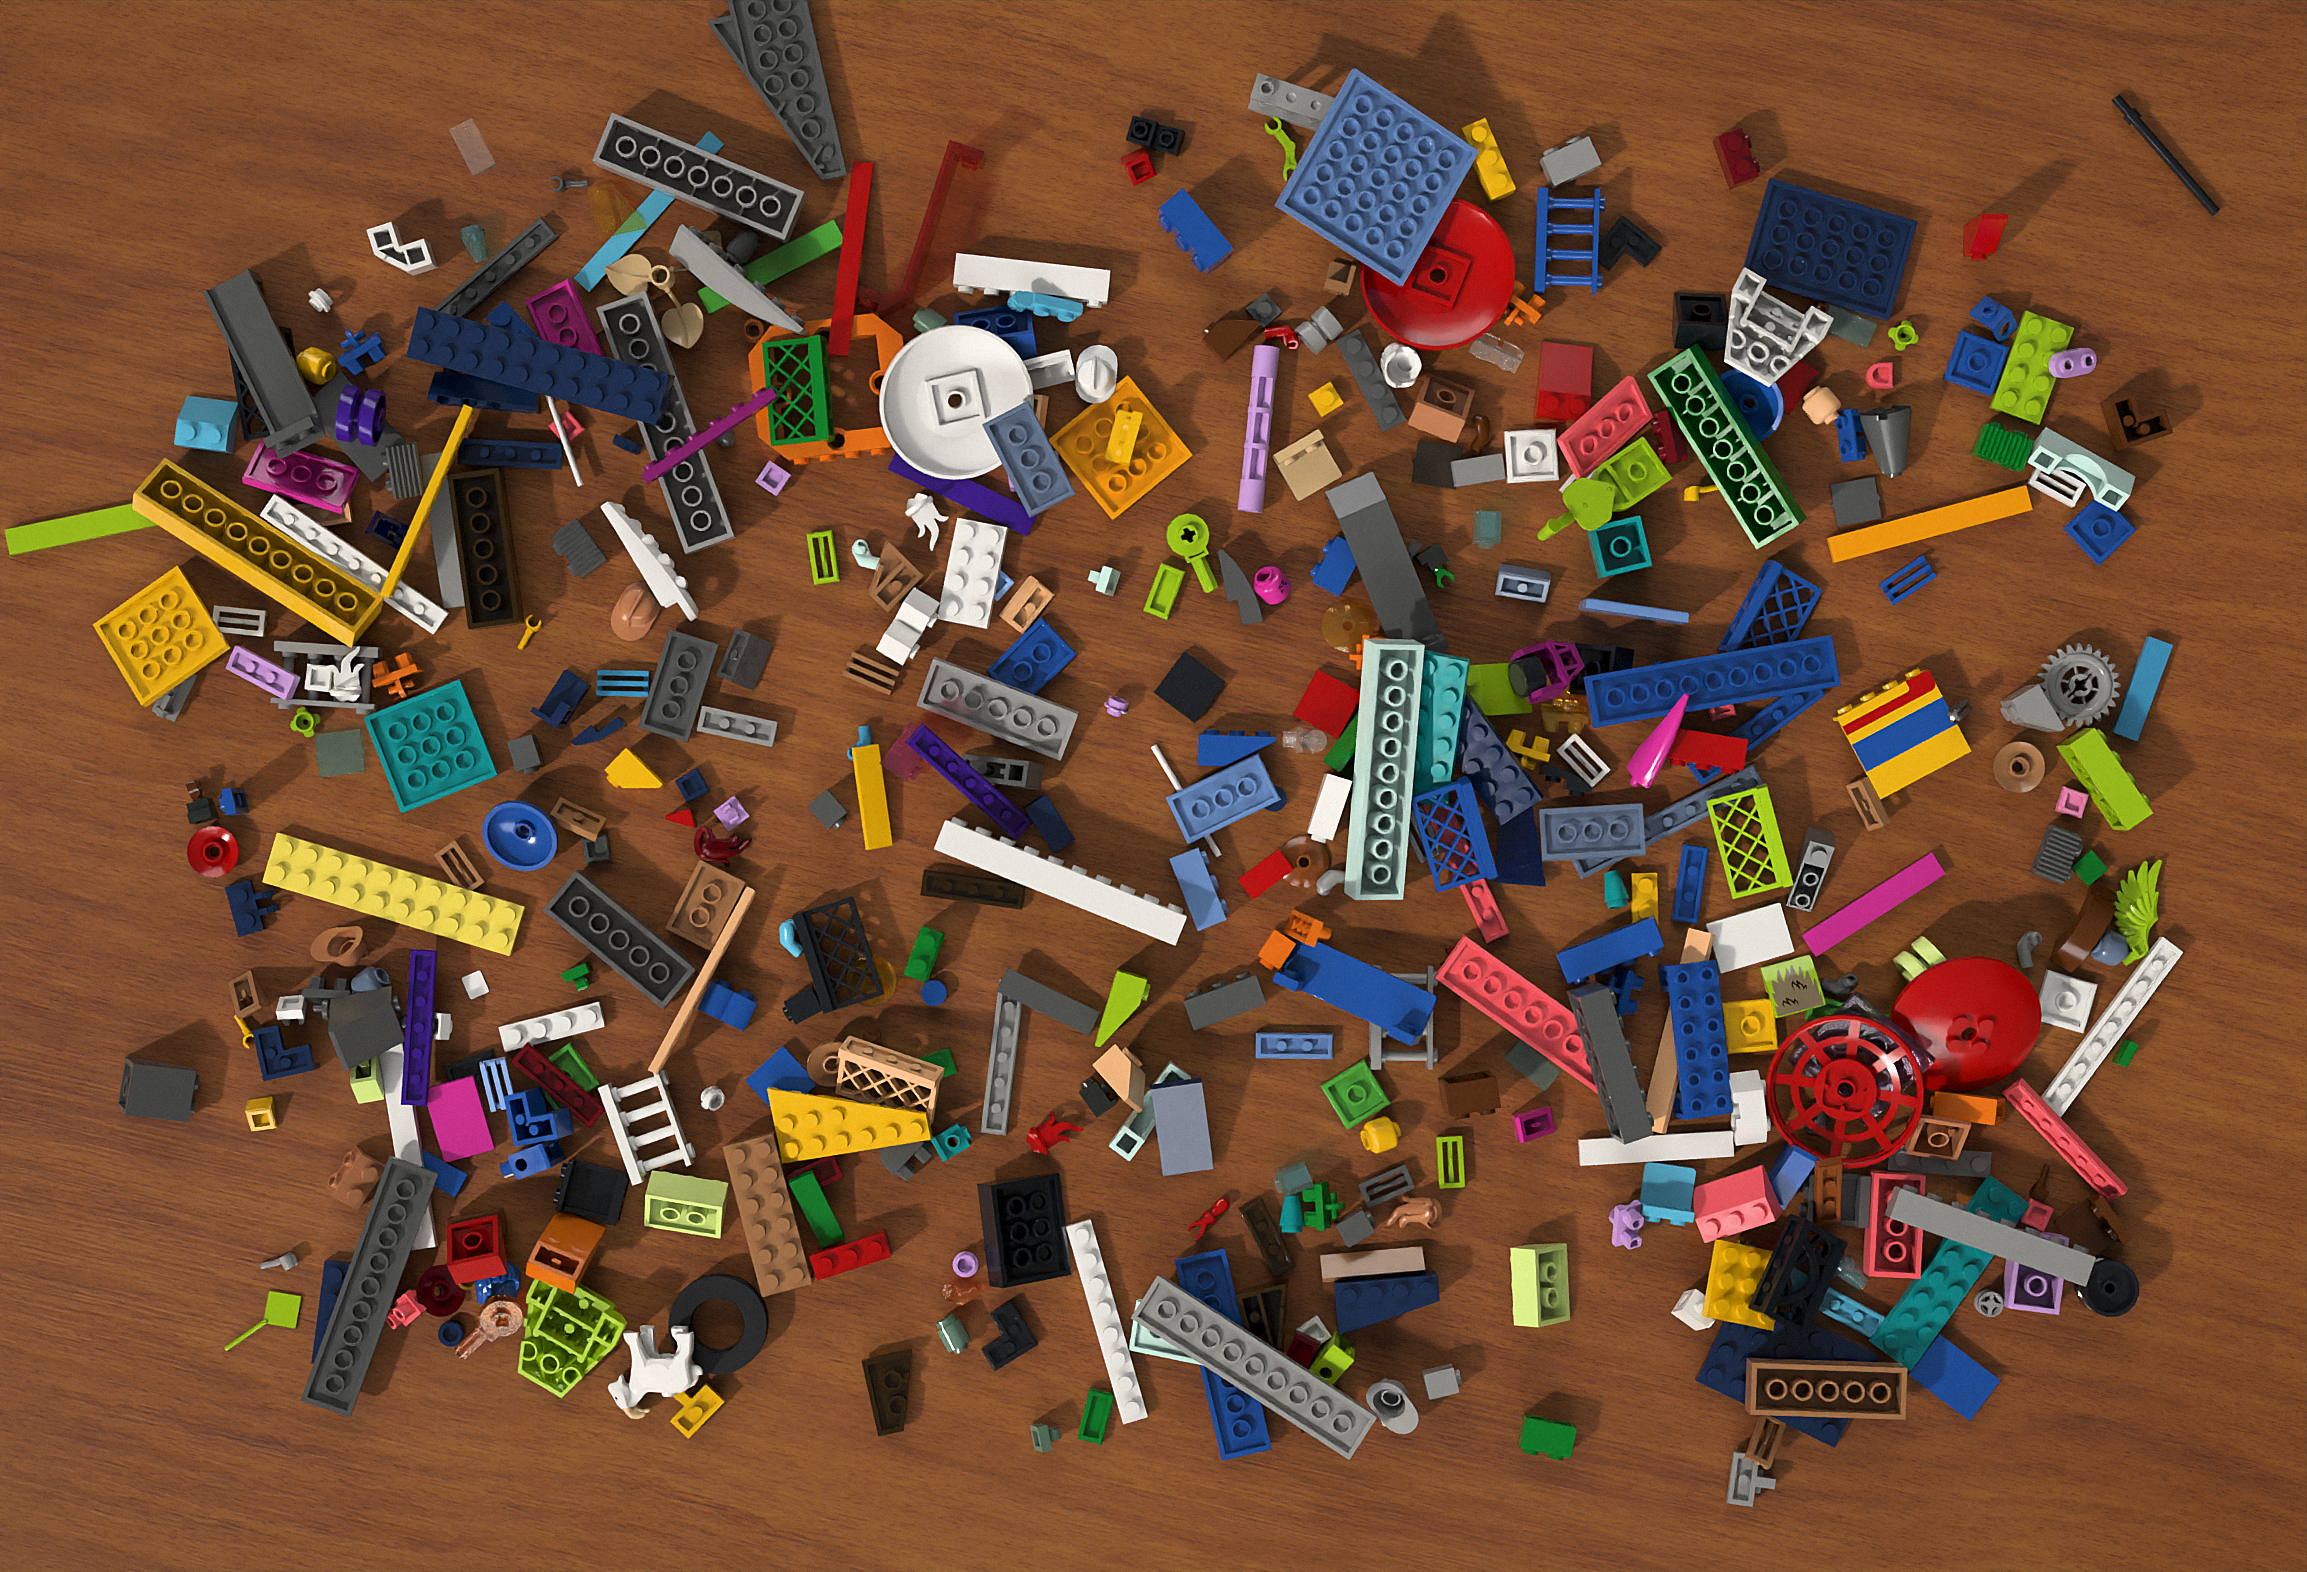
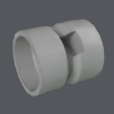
[1294,306,1343,355]

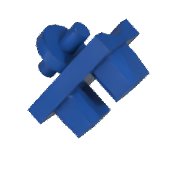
[338,329,386,375]
[1602,967,1644,1016]

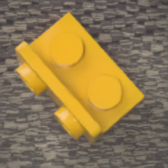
[1105,410,1143,466]

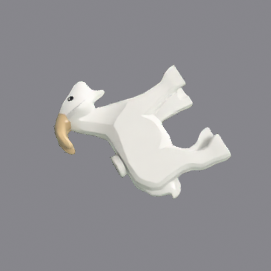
[608,1325,703,1419]

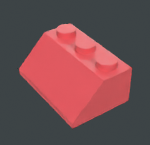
[1693,1165,1783,1243]

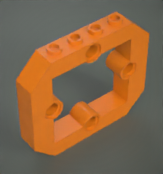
[748,313,905,465]

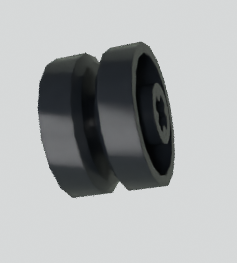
[2074,1256,2139,1317]

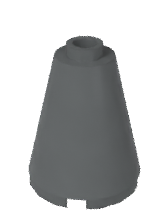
[1860,405,1912,478]

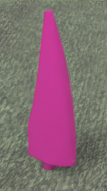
[1627,693,1689,788]

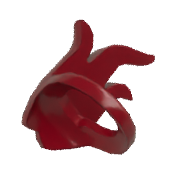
[694,827,752,867]

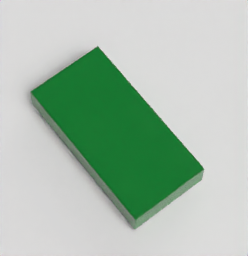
[1077,1388,1115,1445]

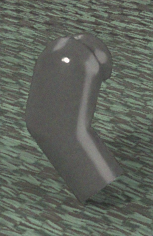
[1820,973,1858,996]

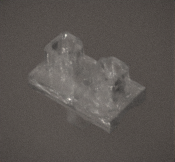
[1283,727,1328,754]

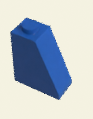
[1768,1141,1819,1210]

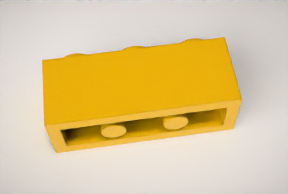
[1459,118,1516,204]

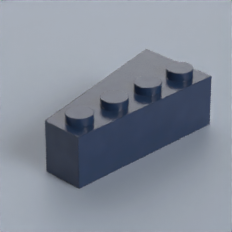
[1333,1271,1440,1335]

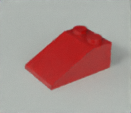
[1533,342,1593,423]

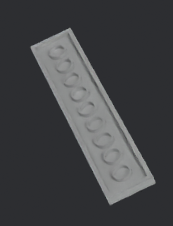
[1131,1274,1378,1460]

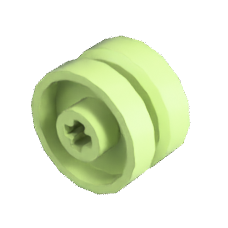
[1893,936,1946,983]

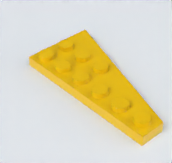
[767,1087,933,1164]

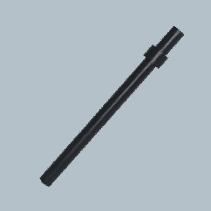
[2111,94,2220,216]

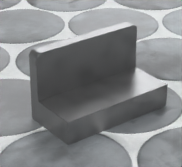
[716,628,773,690]

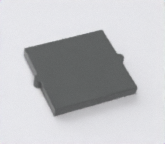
[1829,477,1882,527]

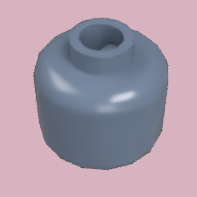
[2090,929,2129,966]
[351,966,390,994]

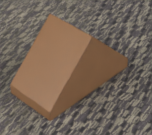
[228,970,270,1020]

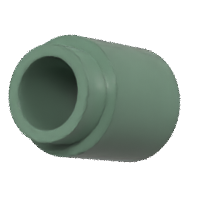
[912,306,949,333]
[936,1314,971,1354]

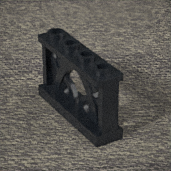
[1748,1214,1848,1336]

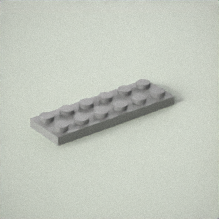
[916,657,1079,761]

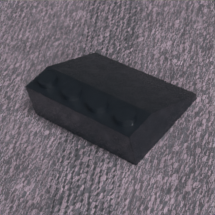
[977,1173,1072,1288]

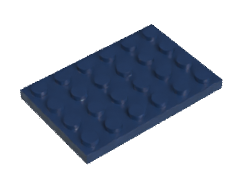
[1742,178,1918,321]
[1695,1306,1879,1448]

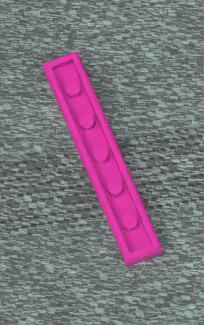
[1801,852,1945,957]

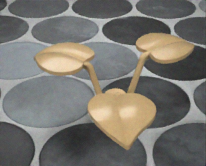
[605,231,723,349]

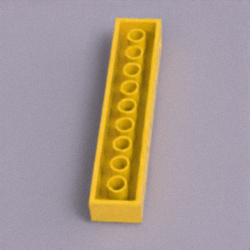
[132,458,384,648]

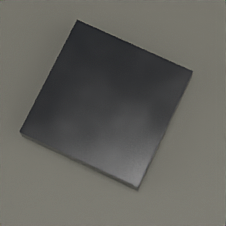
[1154,651,1225,723]

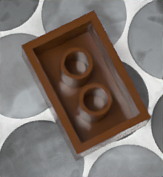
[1438,1070,1501,1120]

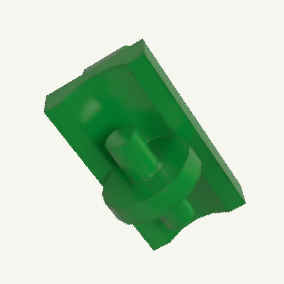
[1302,1181,1345,1231]

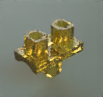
[1540,691,1589,734]

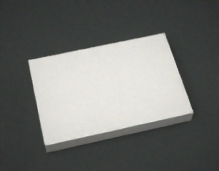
[1705,902,1795,973]

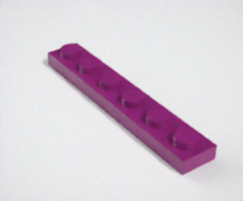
[641,387,778,485]

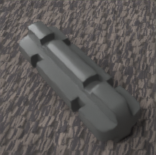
[1947,699,1973,723]

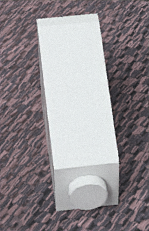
[1307,773,1352,843]

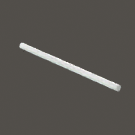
[545,395,584,487]
[1151,744,1222,858]

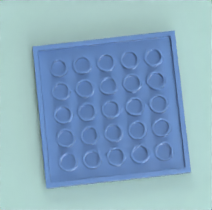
[1274,68,1479,286]

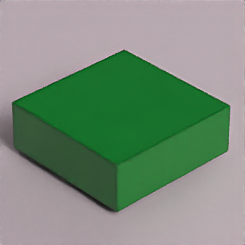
[2071,850,2108,886]
[2112,1039,2138,1067]

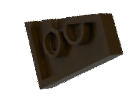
[862,1349,912,1437]

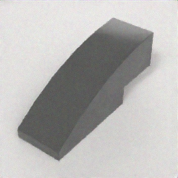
[1217,550,1263,626]

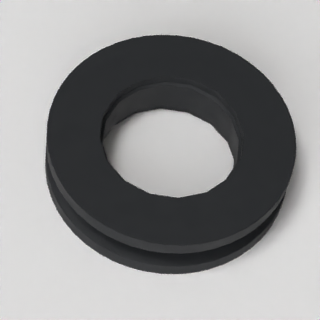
[668,1273,769,1374]

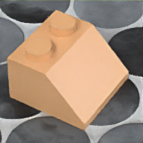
[1093,1044,1146,1113]

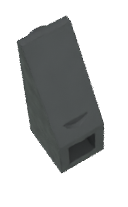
[1786,826,1835,912]

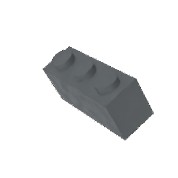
[1183,971,1266,1030]

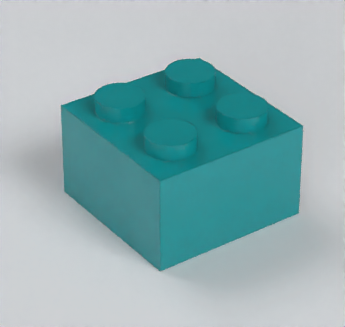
[1586,515,1652,579]

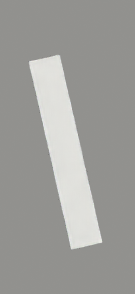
[1578,1130,1734,1166]

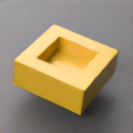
[1308,382,1344,418]

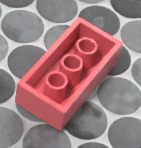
[1863,1170,1926,1279]

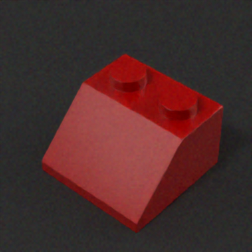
[446,1215,507,1285]

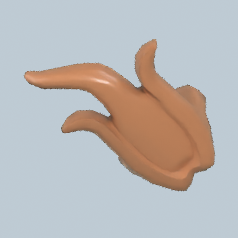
[1386,1193,1442,1229]

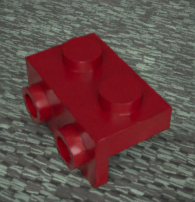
[1651,410,1689,465]

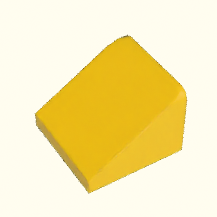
[245,1097,278,1132]

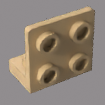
[1272,429,1342,501]

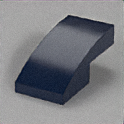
[571,717,627,746]
[1024,794,1075,853]

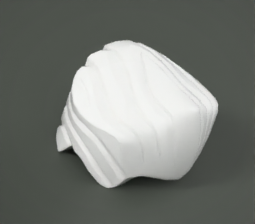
[1380,342,1422,388]

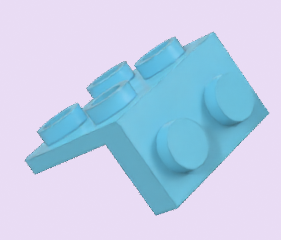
[1639,1162,1696,1226]

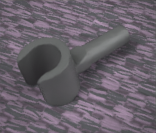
[550,176,588,193]

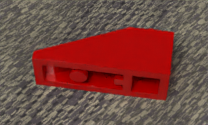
[1963,214,2008,261]

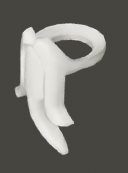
[905,493,949,551]
[327,646,364,702]

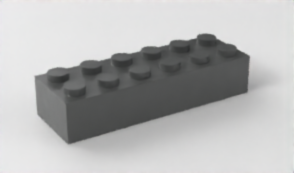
[1567,982,1654,1145]

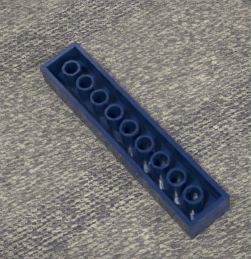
[406,306,675,426]

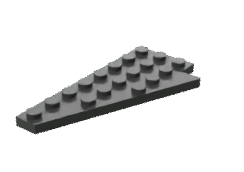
[707,0,848,181]

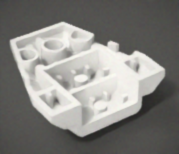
[1724,267,1834,387]

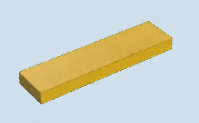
[852,744,893,850]

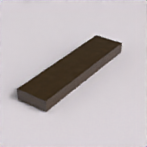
[920,870,1026,910]

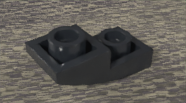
[1126,115,1185,157]
[1539,765,1592,797]

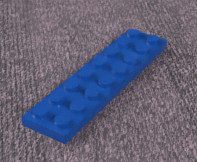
[1175,1247,1272,1461]

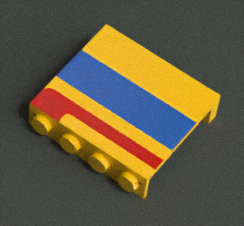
[1833,667,1971,799]

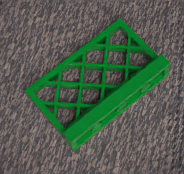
[762,335,835,446]

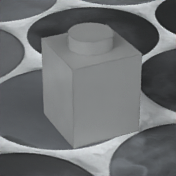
[1422,1363,1462,1400]

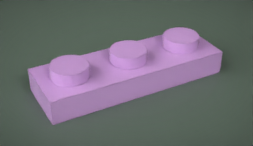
[225,645,301,701]

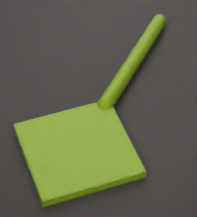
[225,1290,302,1351]

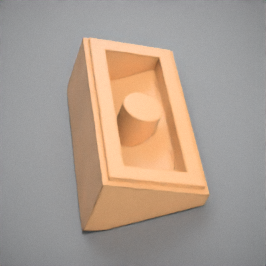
[999,576,1055,634]

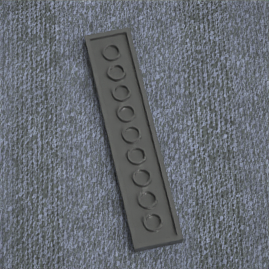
[301,1155,439,1417]

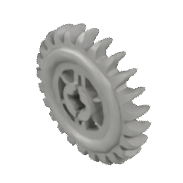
[2037,643,2121,728]

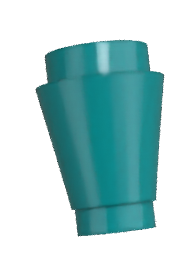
[1604,870,1630,909]
[1279,1196,1305,1233]

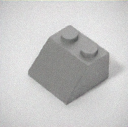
[1999,684,2065,732]

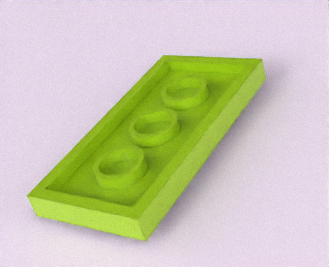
[1989,311,2074,425]

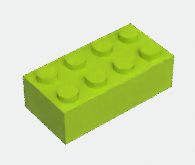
[2056,728,2153,831]

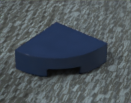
[612,434,643,455]

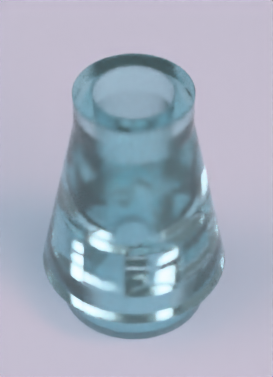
[459,223,489,263]
[1834,1253,1869,1290]

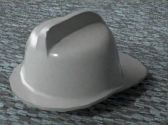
[1366,1378,1419,1434]

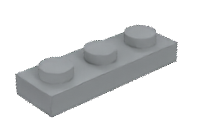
[697,706,779,747]

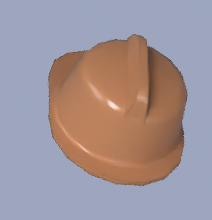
[611,582,661,641]
[310,926,369,966]

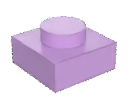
[755,460,792,497]

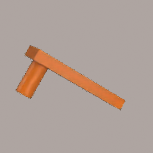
[1284,909,1332,947]

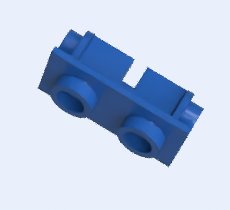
[1835,408,1867,463]

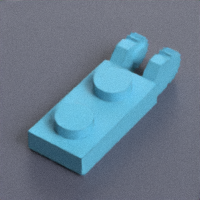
[1007,290,1083,322]

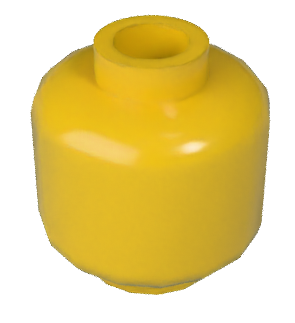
[296,347,337,385]
[1360,1116,1401,1154]

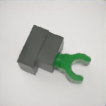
[1414,543,1455,588]

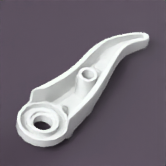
[601,502,699,621]

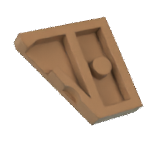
[868,540,923,613]

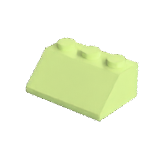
[644,1170,728,1239]
[1510,1243,1570,1327]

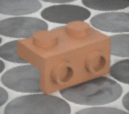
[327,1146,385,1210]

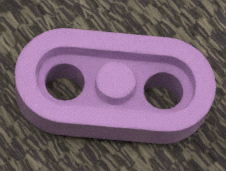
[2049,348,2097,378]

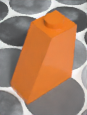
[1930,1091,2007,1125]

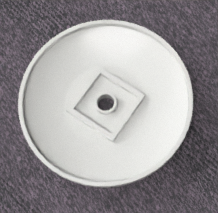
[879,325,1034,479]

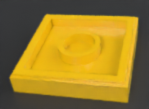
[1722,998,1778,1054]

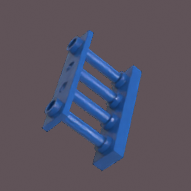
[1534,187,1605,296]

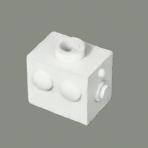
[1671,1289,1716,1331]

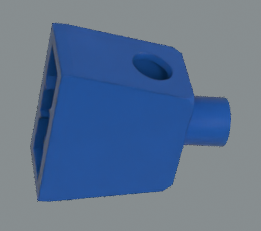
[500,1139,566,1180]

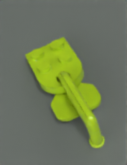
[1537,437,1673,541]

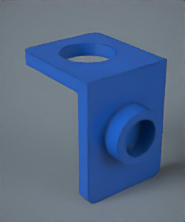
[1969,296,2018,344]

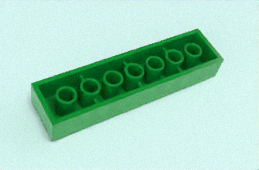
[1647,343,1807,550]

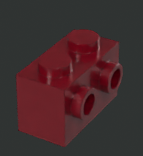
[1712,128,1760,190]

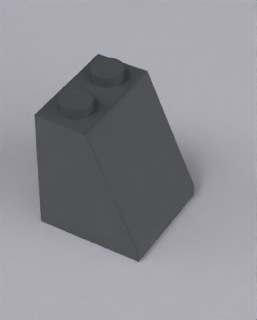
[328,986,407,1071]
[117,1057,199,1122]

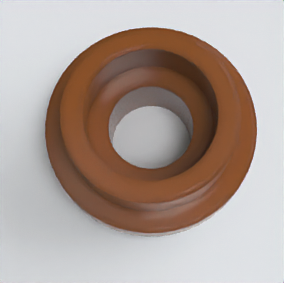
[741,317,767,343]

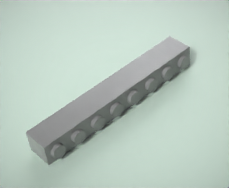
[1884,1184,2096,1287]

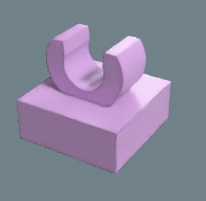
[713,796,750,832]

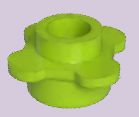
[1888,320,1919,351]
[290,707,321,737]

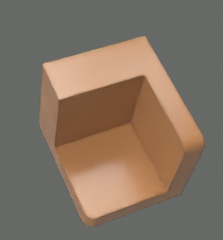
[1322,261,1357,298]

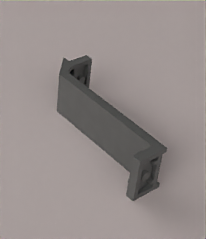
[202,269,326,460]
[1325,471,1449,653]

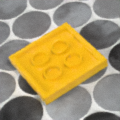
[1702,1239,1778,1331]

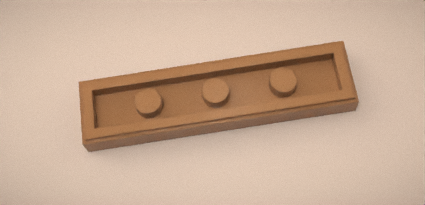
[1320,1246,1425,1282]

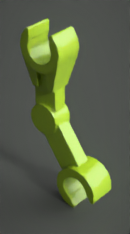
[1264,116,1297,181]

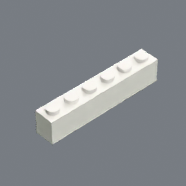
[953,253,1111,308]

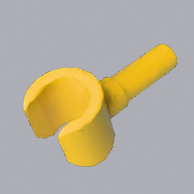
[1684,484,1719,501]
[517,615,542,650]
[234,1015,253,1049]

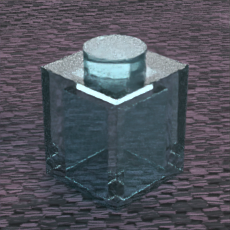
[1472,511,1502,549]
[1272,1160,1314,1198]

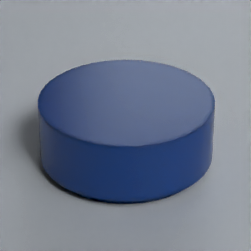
[921,980,947,1006]

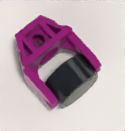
[1508,640,1585,704]

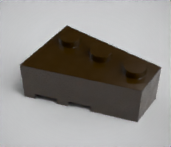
[1236,1278,1289,1353]

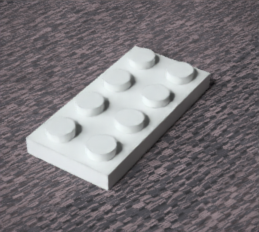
[938,518,1009,629]

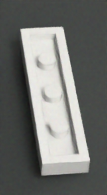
[499,1001,606,1052]

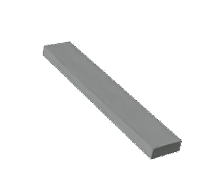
[419,452,465,609]
[981,979,1022,1136]

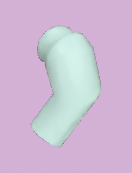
[852,539,879,570]

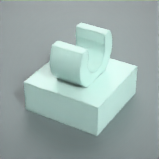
[1088,566,1121,597]

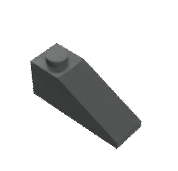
[962,754,1044,790]

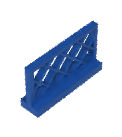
[1717,560,1822,653]
[1411,775,1498,893]

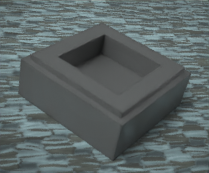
[581,834,612,864]

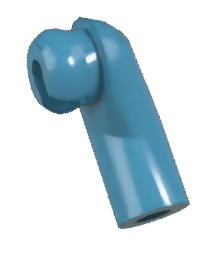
[847,725,873,760]

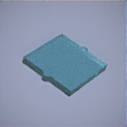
[314,729,366,777]

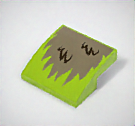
[1760,954,1826,1018]

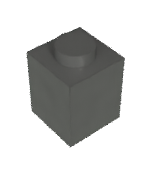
[507,734,545,775]
[808,789,849,829]
[1334,1207,1376,1248]

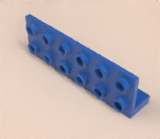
[1273,939,1438,1046]
[1658,960,1733,1120]

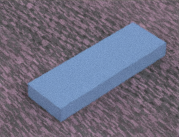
[1255,1032,1333,1059]

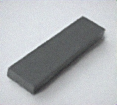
[996,968,1100,1036]

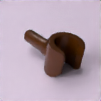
[2029,1164,2050,1202]

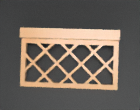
[835,1035,945,1125]

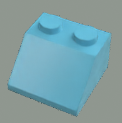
[174,396,239,454]

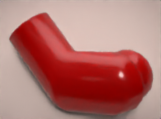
[1264,325,1300,350]

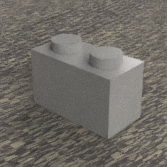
[1539,136,1602,190]

